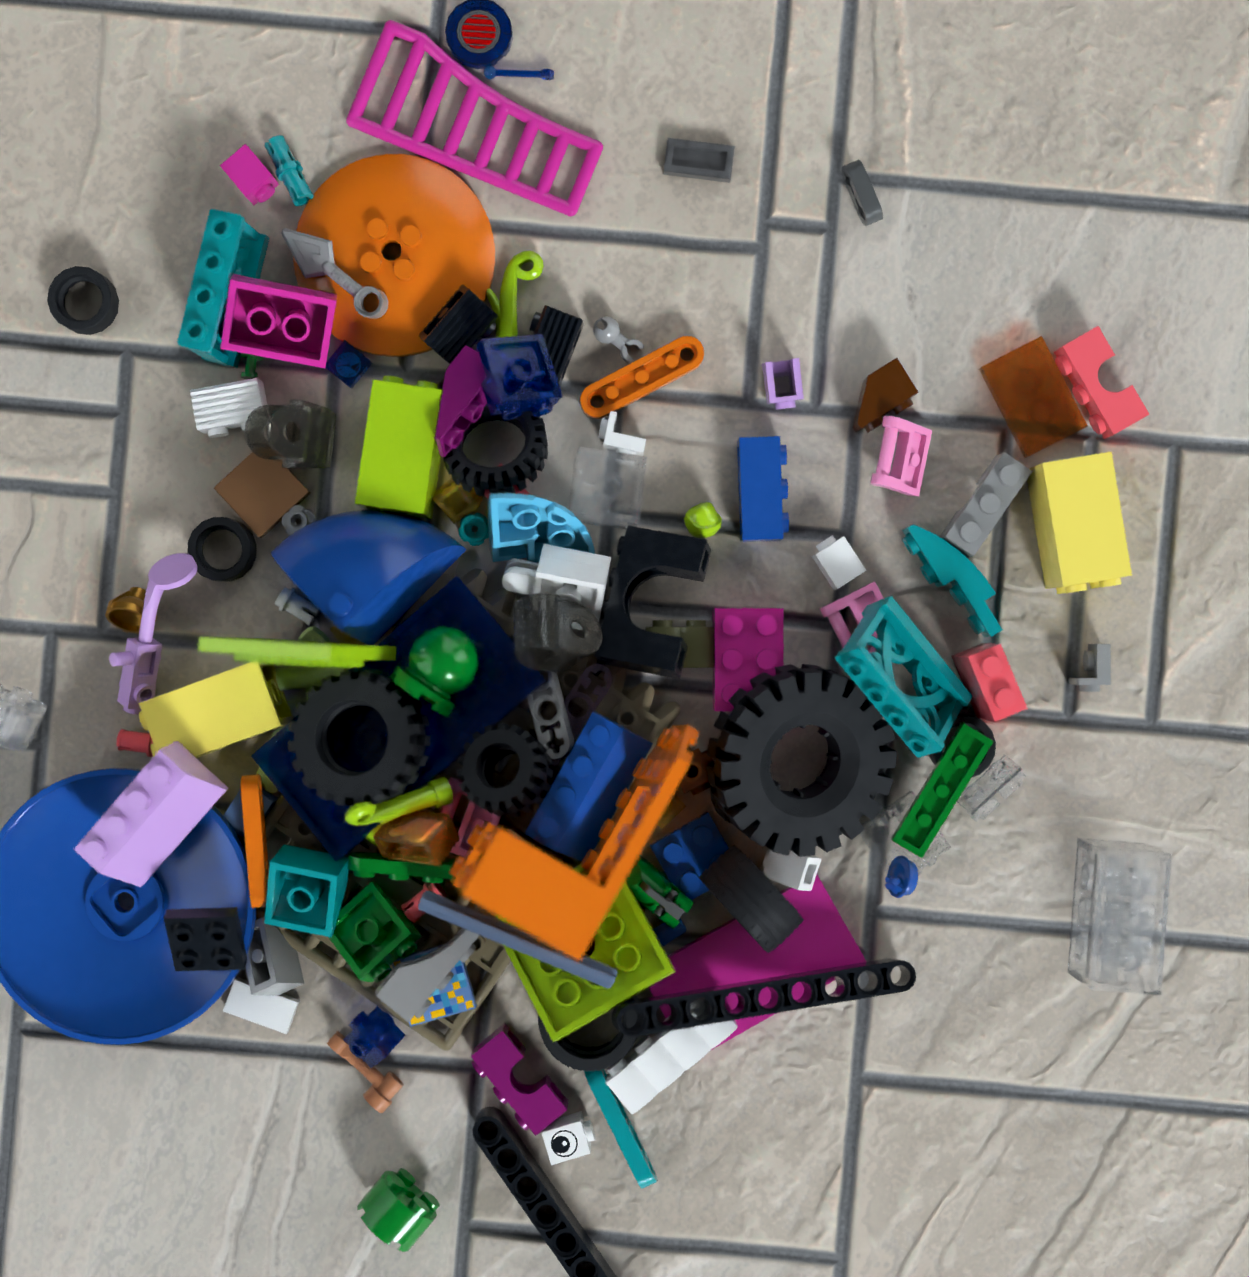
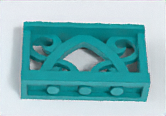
[177,209,270,369]
[835,595,972,758]

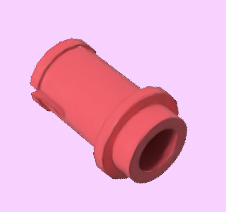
[116,729,153,757]
[401,882,446,923]

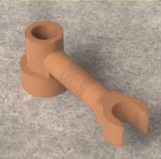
[327,1031,404,1113]

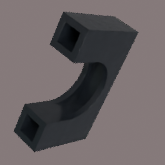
[592,525,711,679]

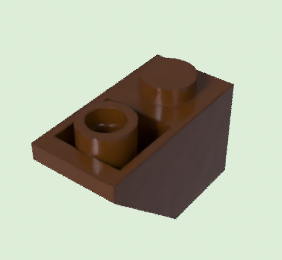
[852,358,919,433]

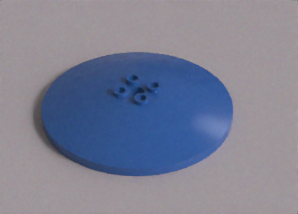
[0,768,256,1045]

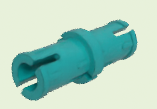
[264,135,314,206]

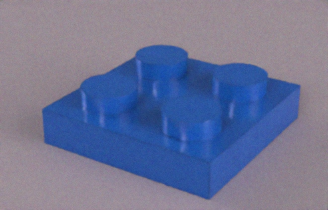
[650,811,729,900]

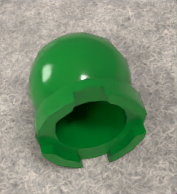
[390,626,479,717]

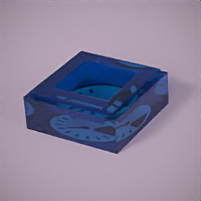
[326,340,372,389]

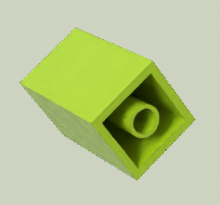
[355,375,442,519]

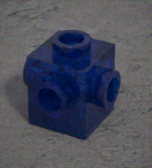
[343,1006,405,1068]

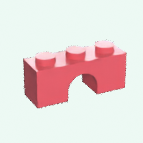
[1054,326,1149,439]

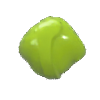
[684,502,722,539]

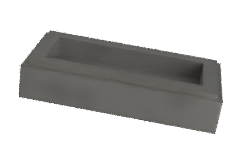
[663,138,735,183]

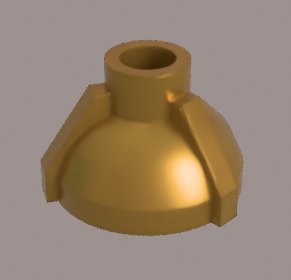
[105,587,157,634]

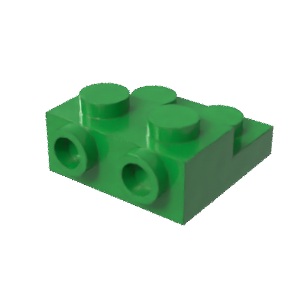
[328,882,421,983]

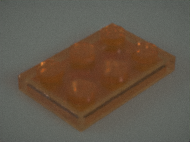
[979,336,1088,458]

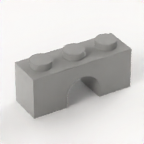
[940,452,1033,558]

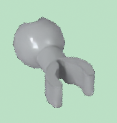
[593,316,644,363]

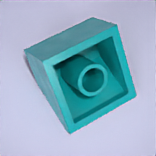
[264,844,349,937]

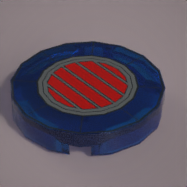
[445,0,513,69]

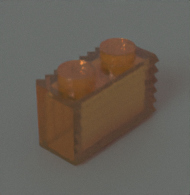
[373,810,459,866]

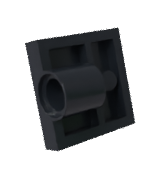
[163,907,247,971]

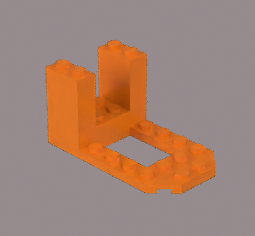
[449,724,700,962]

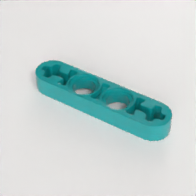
[584,1069,658,1189]

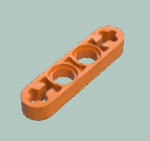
[241,774,269,908]

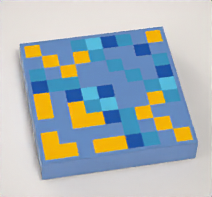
[392,944,477,1027]

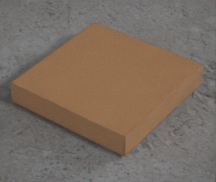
[214,442,311,538]

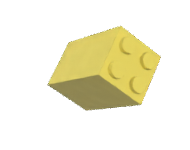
[1027,451,1132,594]
[139,662,295,758]

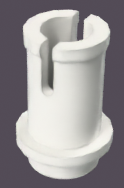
[275,587,320,626]

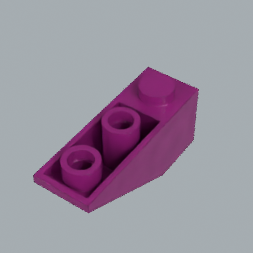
[435,345,503,458]

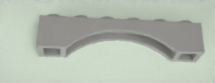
[375,828,530,1023]

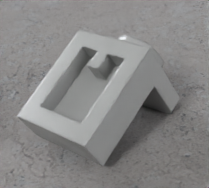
[1069,644,1111,692]

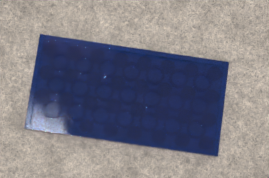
[251,576,547,861]

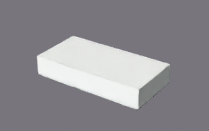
[223,977,300,1034]

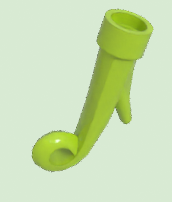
[486,251,544,360]
[345,777,453,826]

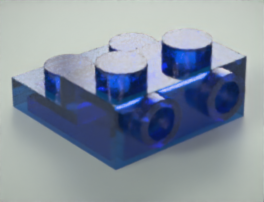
[476,334,563,420]

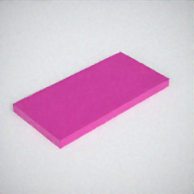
[649,875,867,1051]

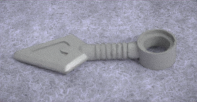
[281,228,389,319]

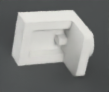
[598,411,646,460]

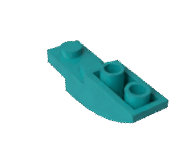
[902,524,1003,637]

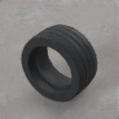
[699,845,804,953]
[538,995,638,1072]

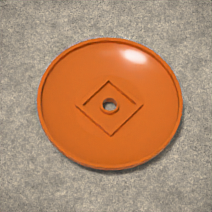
[293,154,495,357]

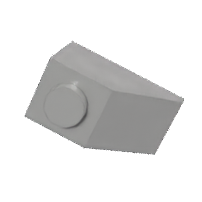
[246,917,304,995]

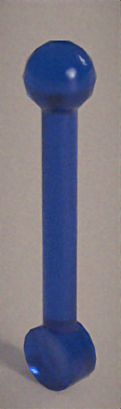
[484,66,554,80]

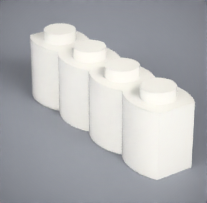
[606,998,738,1114]

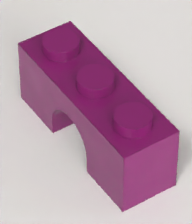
[471,1023,569,1136]

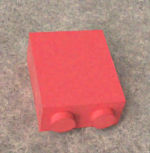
[951,643,1028,722]

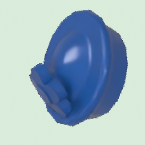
[885,855,918,898]

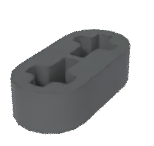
[842,160,883,226]

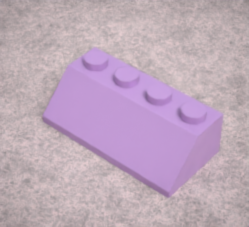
[74,741,228,887]

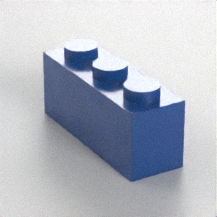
[737,436,789,542]

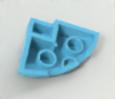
[488,493,595,563]

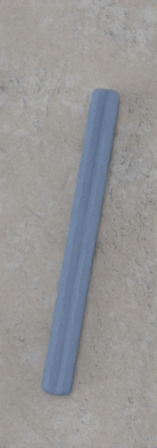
[418,891,617,988]

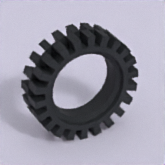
[443,390,548,497]

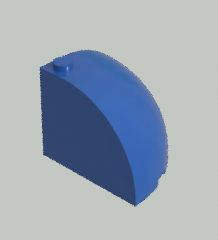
[271,510,467,645]

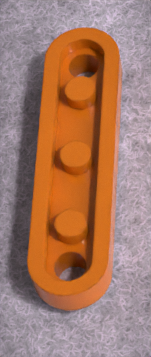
[580,336,704,419]

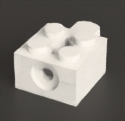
[502,544,611,633]

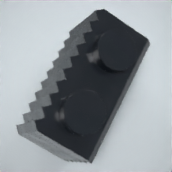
[418,285,499,364]
[517,305,584,388]

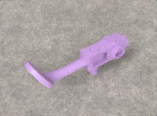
[109,553,198,714]

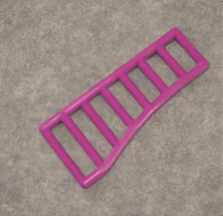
[346,20,603,217]

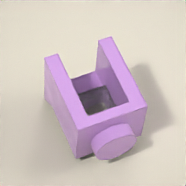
[761,358,804,410]

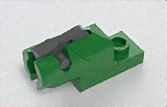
[626,854,694,929]

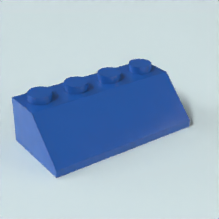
[525,710,653,861]

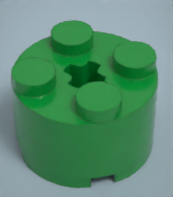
[357,1168,440,1252]

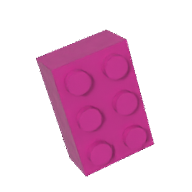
[220,274,337,368]
[713,608,784,711]

